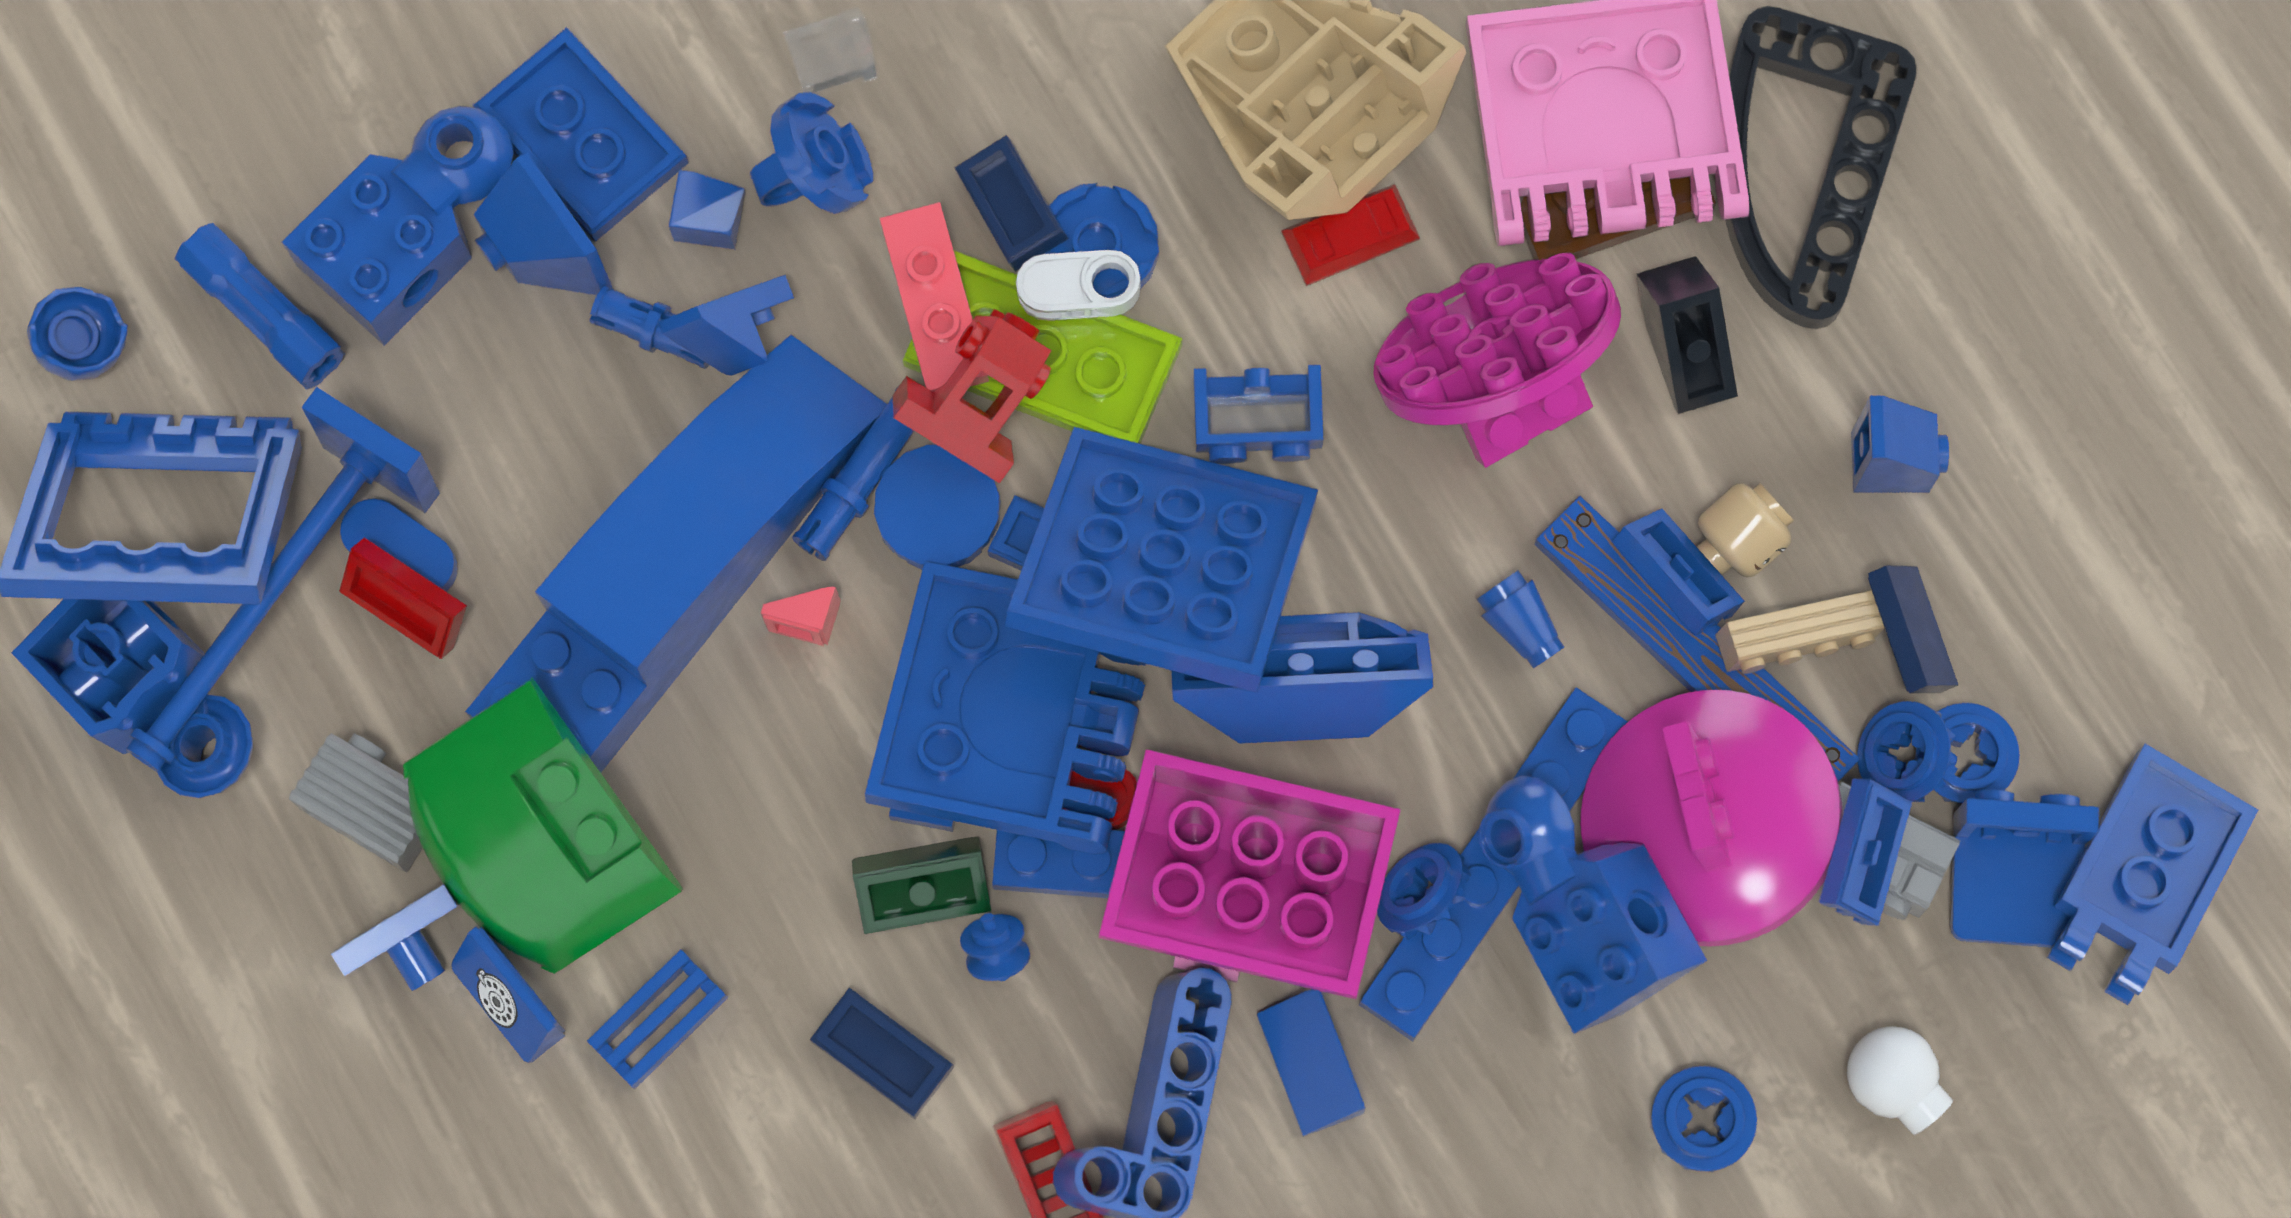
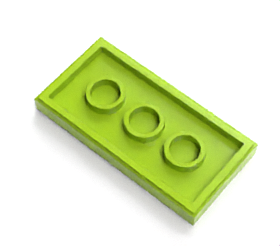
[903,251,1182,444]

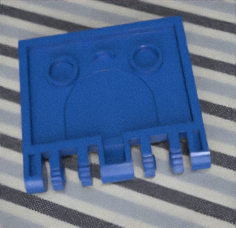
[865,561,1145,854]

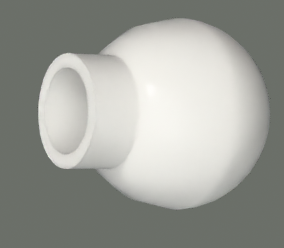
[1847,1027,1953,1135]

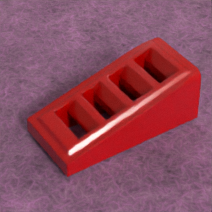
[993,1101,1104,1218]

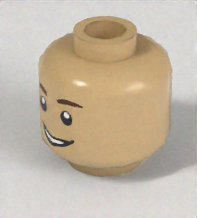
[1697,483,1794,577]

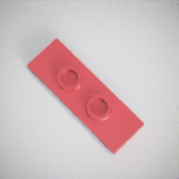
[880,202,989,392]

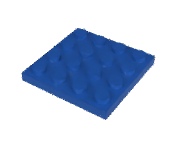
[1005,427,1318,693]

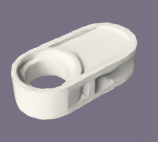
[1016,250,1141,321]

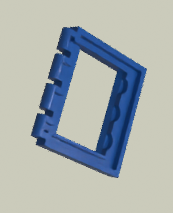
[0,412,302,604]

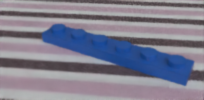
[1359,687,1628,1042]

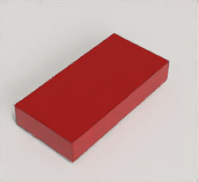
[339,537,467,659]

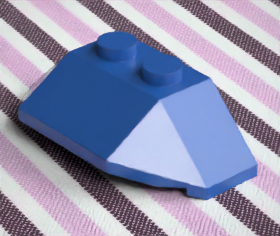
[1171,612,1433,744]

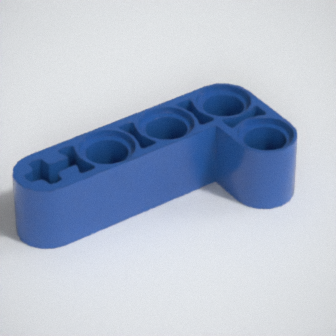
[1053,968,1231,1218]

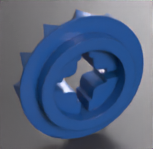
[1857,701,1956,802]
[1914,703,2020,803]
[1377,843,1471,940]
[1651,1066,1757,1173]

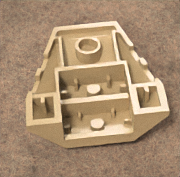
[1165,0,1466,220]

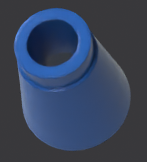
[1477,570,1565,669]

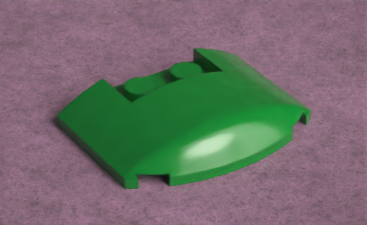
[403,677,683,974]

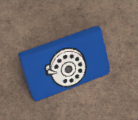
[451,926,565,1063]

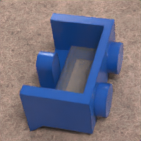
[1194,365,1324,464]

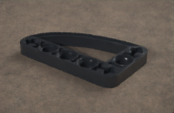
[1725,6,1917,329]

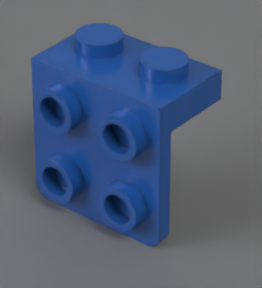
[1951,790,2099,948]

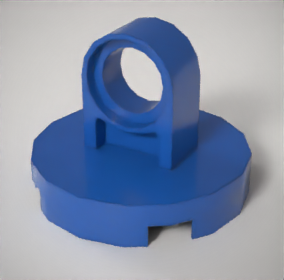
[750,92,873,214]

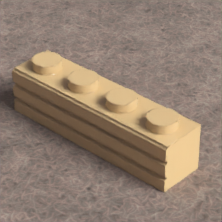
[1715,590,1885,674]

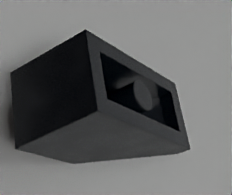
[1636,256,1738,414]

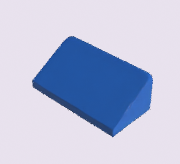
[1257,989,1366,1137]

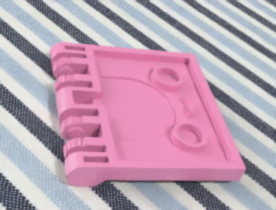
[1466,0,1749,246]

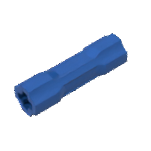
[174,223,345,390]

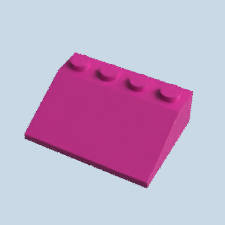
[1099,749,1401,999]

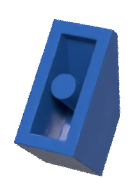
[1851,395,1949,493]

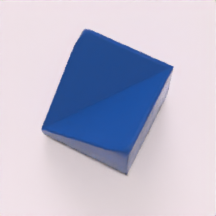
[669,170,745,249]

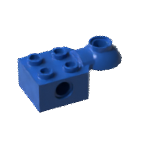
[282,106,513,346]
[11,599,254,798]
[1478,776,1707,1034]

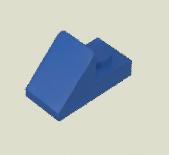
[658,275,794,376]

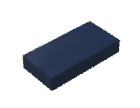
[954,135,1068,272]
[1868,565,1959,694]
[810,988,954,1119]

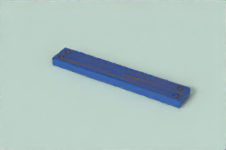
[1534,496,1860,782]

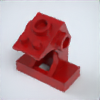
[892,309,1052,483]

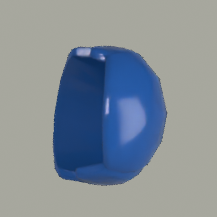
[27,287,127,381]

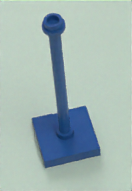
[126,387,440,772]

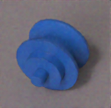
[960,913,1030,981]

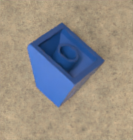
[473,151,614,295]

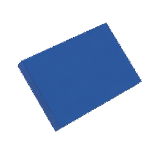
[473,27,689,242]

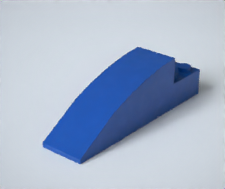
[465,335,887,773]

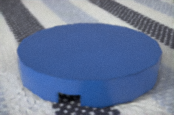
[1045,183,1159,298]
[874,445,1000,570]

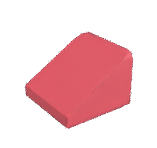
[761,587,840,646]

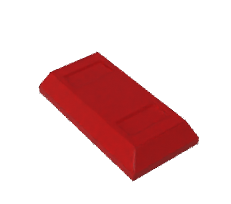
[1281,184,1420,286]

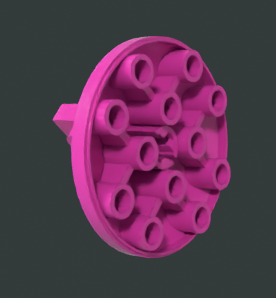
[1373,253,1621,468]
[1580,690,1843,947]

